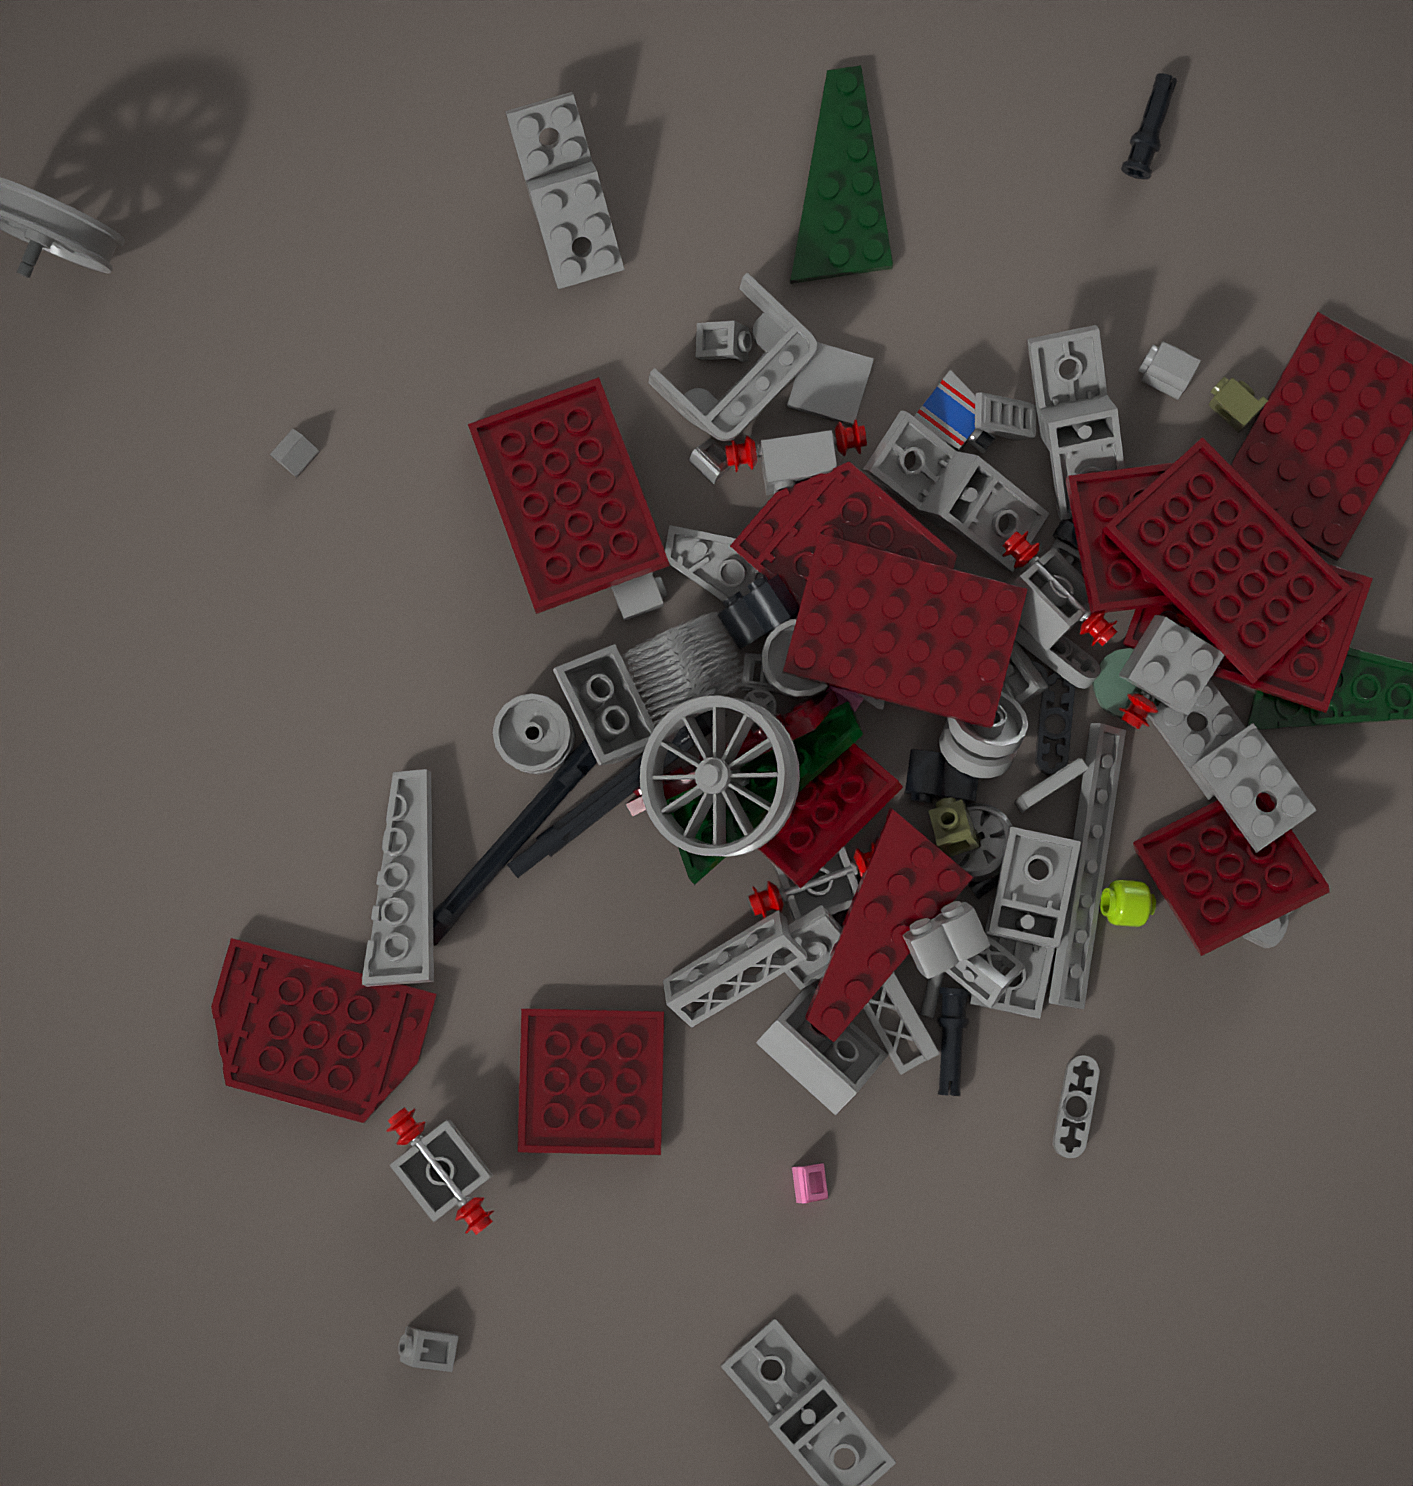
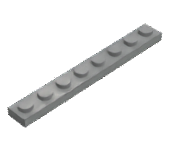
[1049,723,1126,1009]

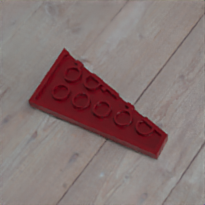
[626,689,839,816]
[805,808,973,1042]

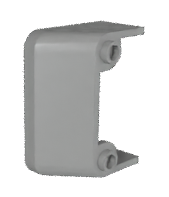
[648,273,817,441]

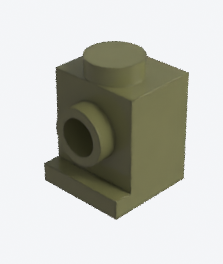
[1208,376,1268,433]
[928,798,979,857]

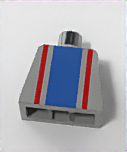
[914,370,996,454]

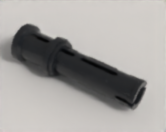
[1121,73,1177,180]
[937,987,971,1096]

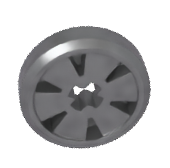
[945,803,1013,882]

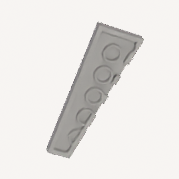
[362,769,434,987]

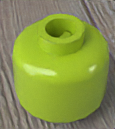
[1100,880,1156,927]

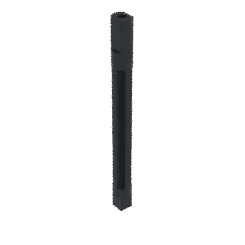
[507,710,727,878]
[433,738,597,946]

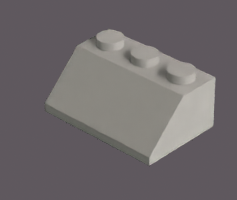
[553,644,655,766]
[756,984,888,1115]

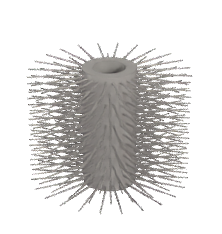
[622,612,750,725]

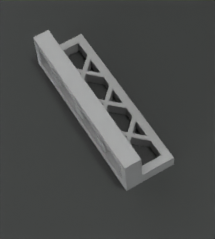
[663,910,807,1028]
[945,933,1026,1009]
[863,972,940,1075]

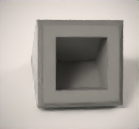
[270,429,319,478]
[689,438,732,484]

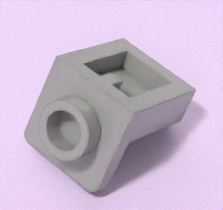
[696,320,752,362]
[398,1326,459,1372]

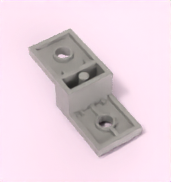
[505,92,624,289]
[1027,325,1125,520]
[863,411,1050,572]
[1148,679,1317,853]
[969,826,1081,1019]
[720,1317,896,1486]

